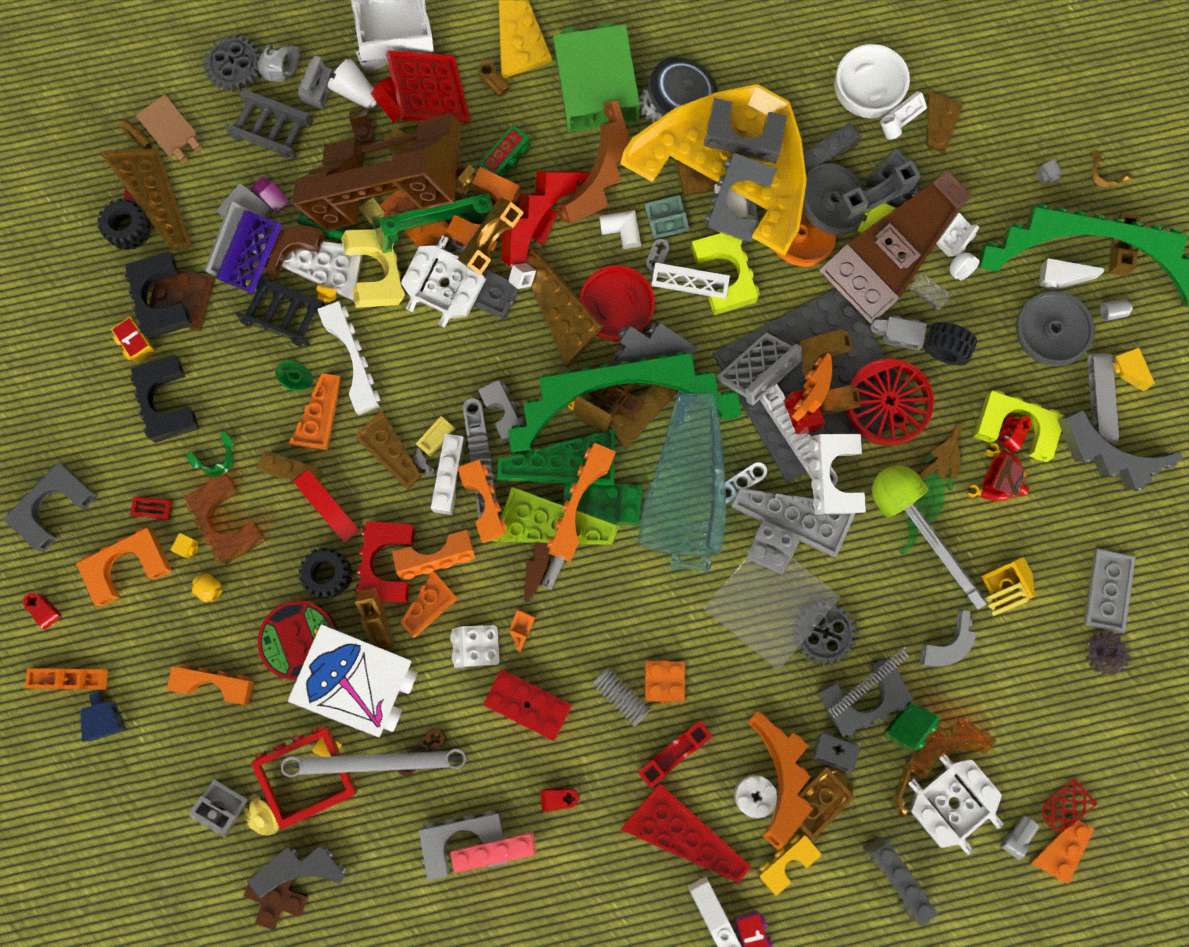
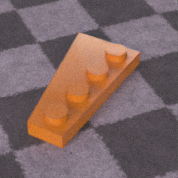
[289,373,342,450]

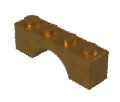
[457,197,524,275]

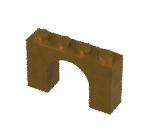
[800,329,861,416]

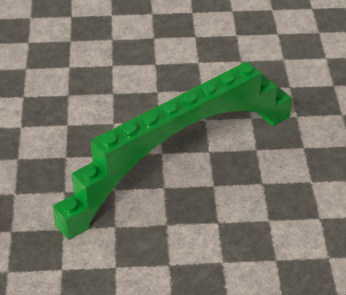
[978,204,1189,307]
[508,352,742,455]

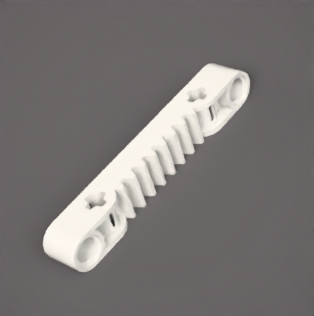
[757,373,838,486]

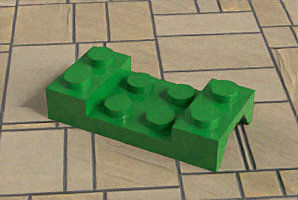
[562,483,643,526]

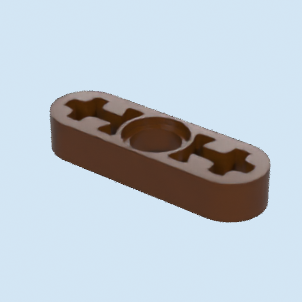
[397,729,446,776]

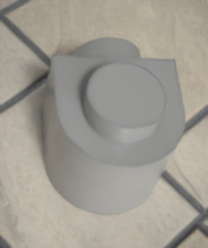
[1036,160,1063,184]

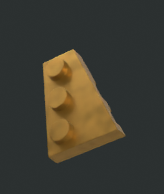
[927,91,964,154]

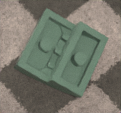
[644,195,690,239]

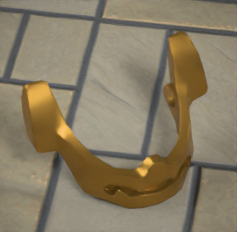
[1091,150,1133,187]

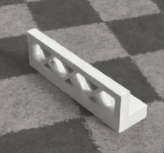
[651,263,730,299]

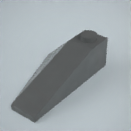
[864,148,922,207]

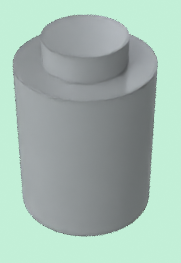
[1100,298,1132,321]

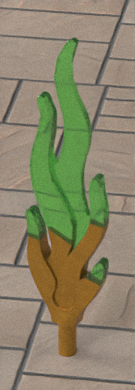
[900,425,963,555]

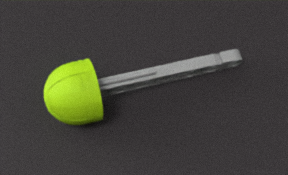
[872,465,987,609]

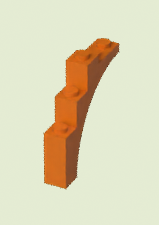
[747,711,813,850]

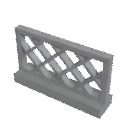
[717,332,802,406]

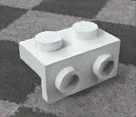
[936,213,980,257]

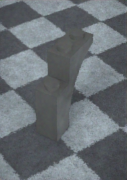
[247,846,346,899]

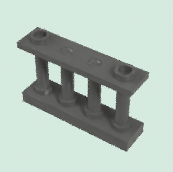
[224,89,313,159]

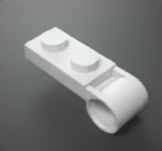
[880,91,927,139]

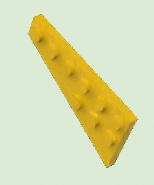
[499,0,552,79]

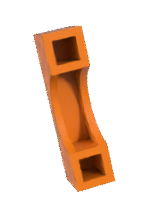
[457,460,507,543]
[392,530,476,580]
[166,664,254,705]

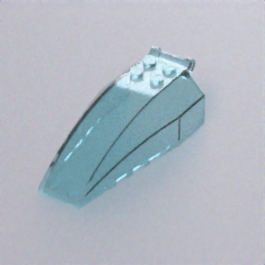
[638,394,726,572]

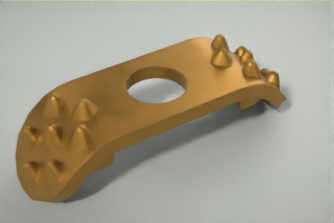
[892,758,925,816]

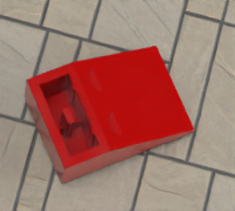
[371,75,401,123]

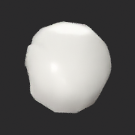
[949,253,980,280]

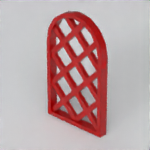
[1042,778,1098,830]

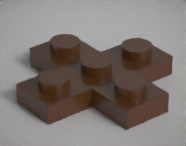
[588,383,644,418]
[243,876,309,930]

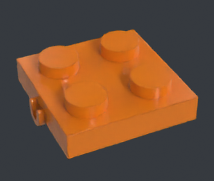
[644,660,685,704]

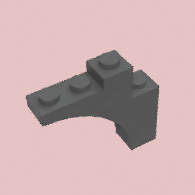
[607,321,697,366]

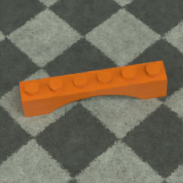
[547,443,616,562]

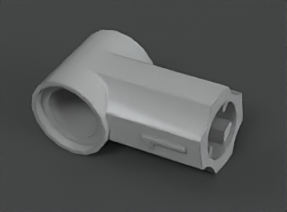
[1001,815,1040,860]

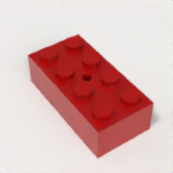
[483,669,572,741]

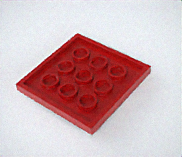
[386,50,471,123]

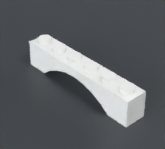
[318,301,381,415]

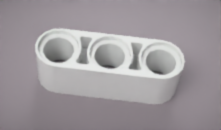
[716,462,767,504]

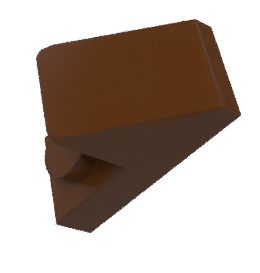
[349,108,375,145]

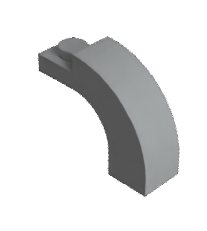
[920,610,976,667]

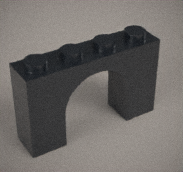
[124,252,193,339]
[130,355,199,443]

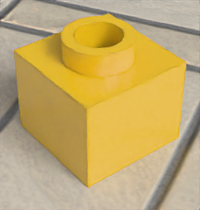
[170,533,199,559]

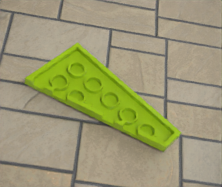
[492,487,619,545]

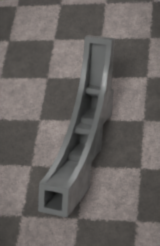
[1057,411,1183,491]

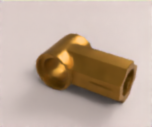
[478,61,511,98]

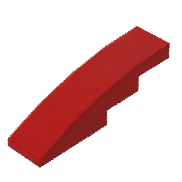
[292,468,360,543]

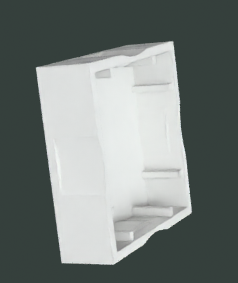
[351,0,434,61]

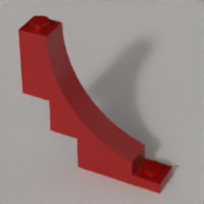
[501,170,591,267]

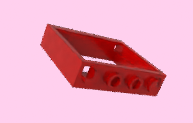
[251,725,358,830]

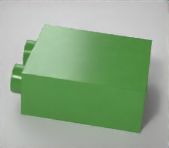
[553,22,640,132]

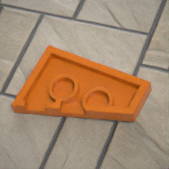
[400,571,458,638]
[1029,819,1094,884]

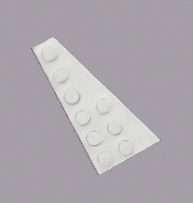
[251,233,363,301]

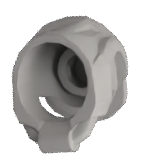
[257,44,300,82]

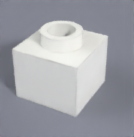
[508,263,536,289]

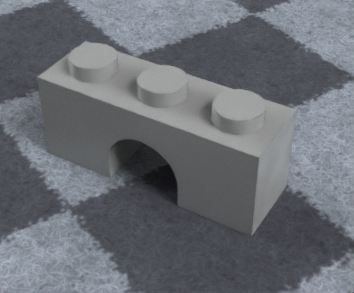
[478,380,526,444]

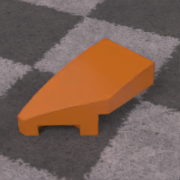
[510,609,536,652]

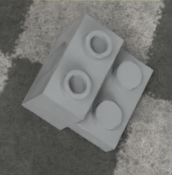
[298,55,335,109]
[747,520,799,575]
[189,780,248,838]

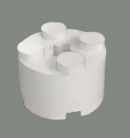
[734,775,777,818]

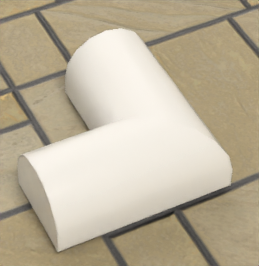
[599,210,641,249]

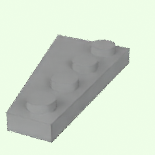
[204,201,266,276]

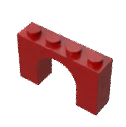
[355,521,415,604]

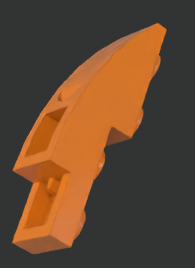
[792,353,832,421]

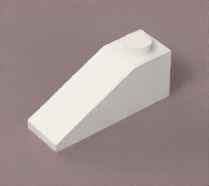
[1039,258,1104,290]

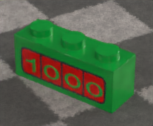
[478,125,531,178]

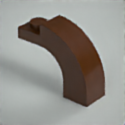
[266,226,325,278]

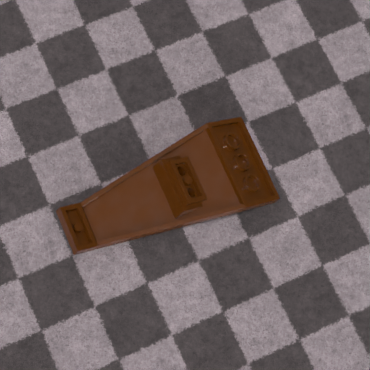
[819,169,972,324]

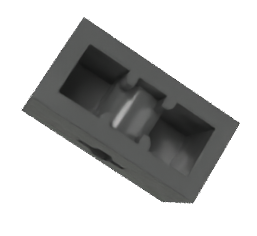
[811,732,860,773]

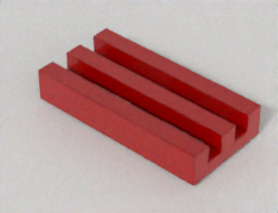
[130,496,173,520]

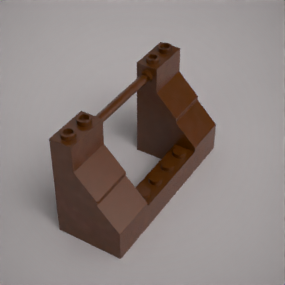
[292,113,461,231]

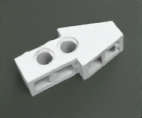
[688,877,741,947]

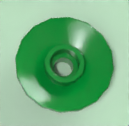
[275,360,312,391]

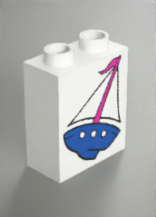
[288,624,418,737]

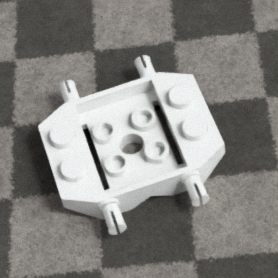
[401,235,486,328]
[908,752,1004,855]

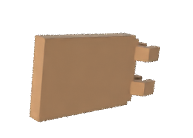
[136,94,202,164]

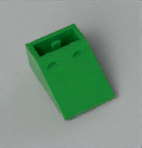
[883,702,941,751]

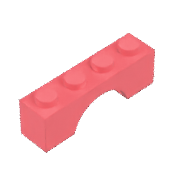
[450,831,537,873]

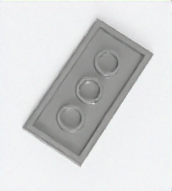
[1083,548,1136,633]

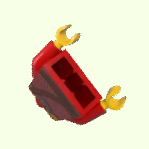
[967,443,1029,501]

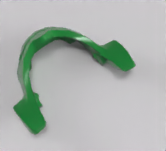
[186,431,234,477]

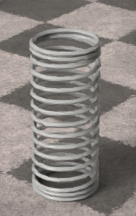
[592,667,651,727]

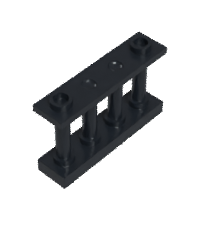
[236,277,326,347]

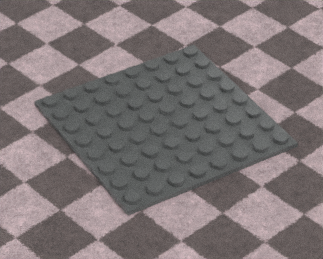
[713,288,917,483]

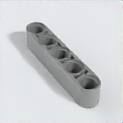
[1087,353,1119,444]

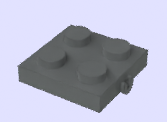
[473,270,519,319]

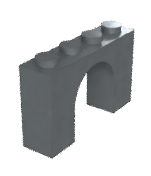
[703,98,787,163]
[704,153,777,242]
[837,160,921,223]
[3,462,98,552]
[817,656,913,738]
[862,837,939,926]

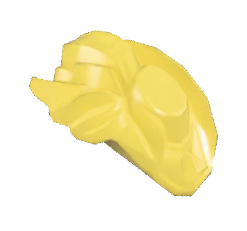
[244,796,279,836]

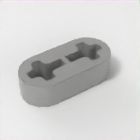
[646,239,669,274]

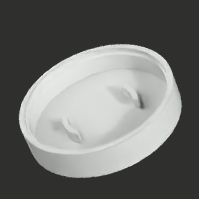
[834,44,910,118]

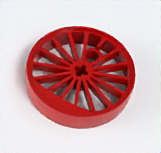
[845,358,934,446]

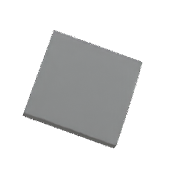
[216,183,272,217]

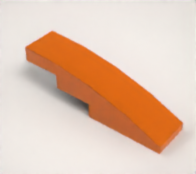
[25,668,108,690]

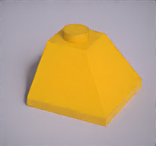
[1112,348,1155,391]
[981,557,1035,609]

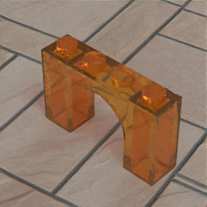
[184,473,266,564]

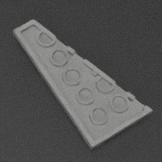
[731,489,855,557]

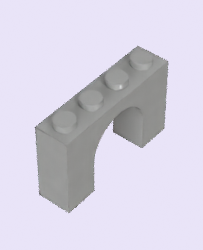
[419,810,509,880]

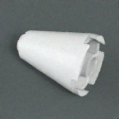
[328,59,378,109]

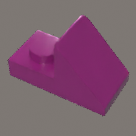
[250,176,290,214]

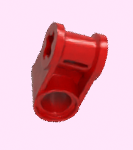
[997,414,1032,452]
[23,593,62,630]
[540,788,579,811]

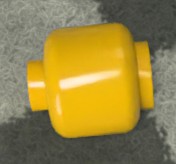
[192,573,222,602]

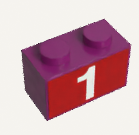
[734,911,773,947]

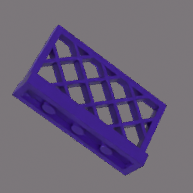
[216,210,282,294]

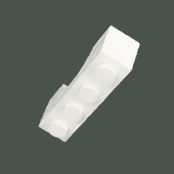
[431,434,466,515]

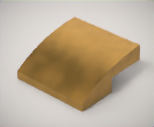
[573,396,612,433]

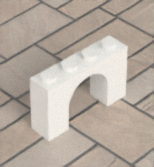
[809,434,866,515]

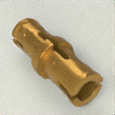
[119,119,153,149]

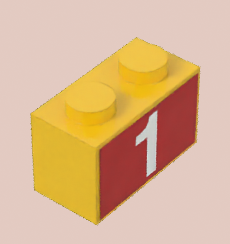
[111,317,156,364]

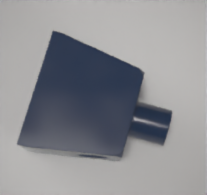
[80,692,127,742]

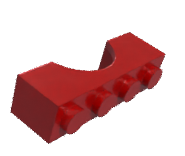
[637,720,713,789]

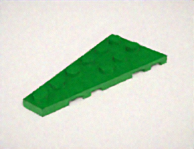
[497,429,615,485]

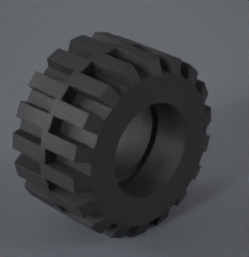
[97,198,151,250]
[923,322,978,365]
[299,547,352,598]

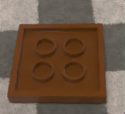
[149,270,215,331]

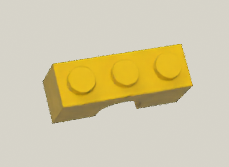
[758,834,822,896]

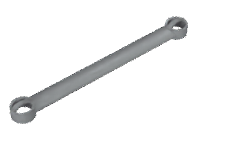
[281,749,466,777]

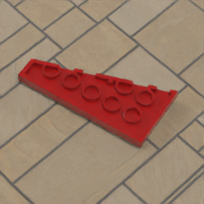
[620,783,752,883]

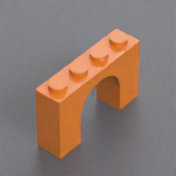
[446,167,521,252]
[76,527,172,606]

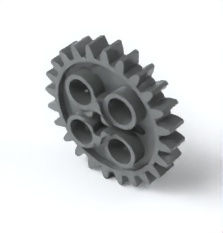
[203,35,261,92]
[792,601,858,666]

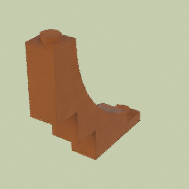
[557,100,630,223]

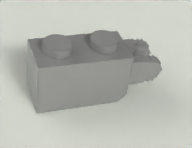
[870,316,927,351]

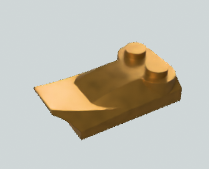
[798,767,855,840]

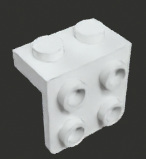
[450,625,500,668]

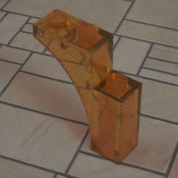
[906,717,996,779]

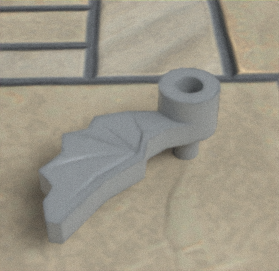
[414,448,436,477]

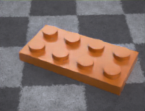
[380,191,451,247]

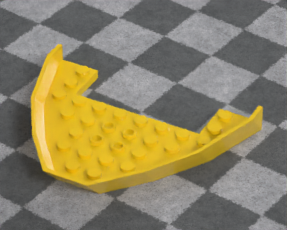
[620,84,807,256]

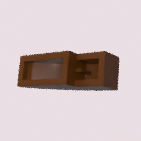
[524,542,551,602]

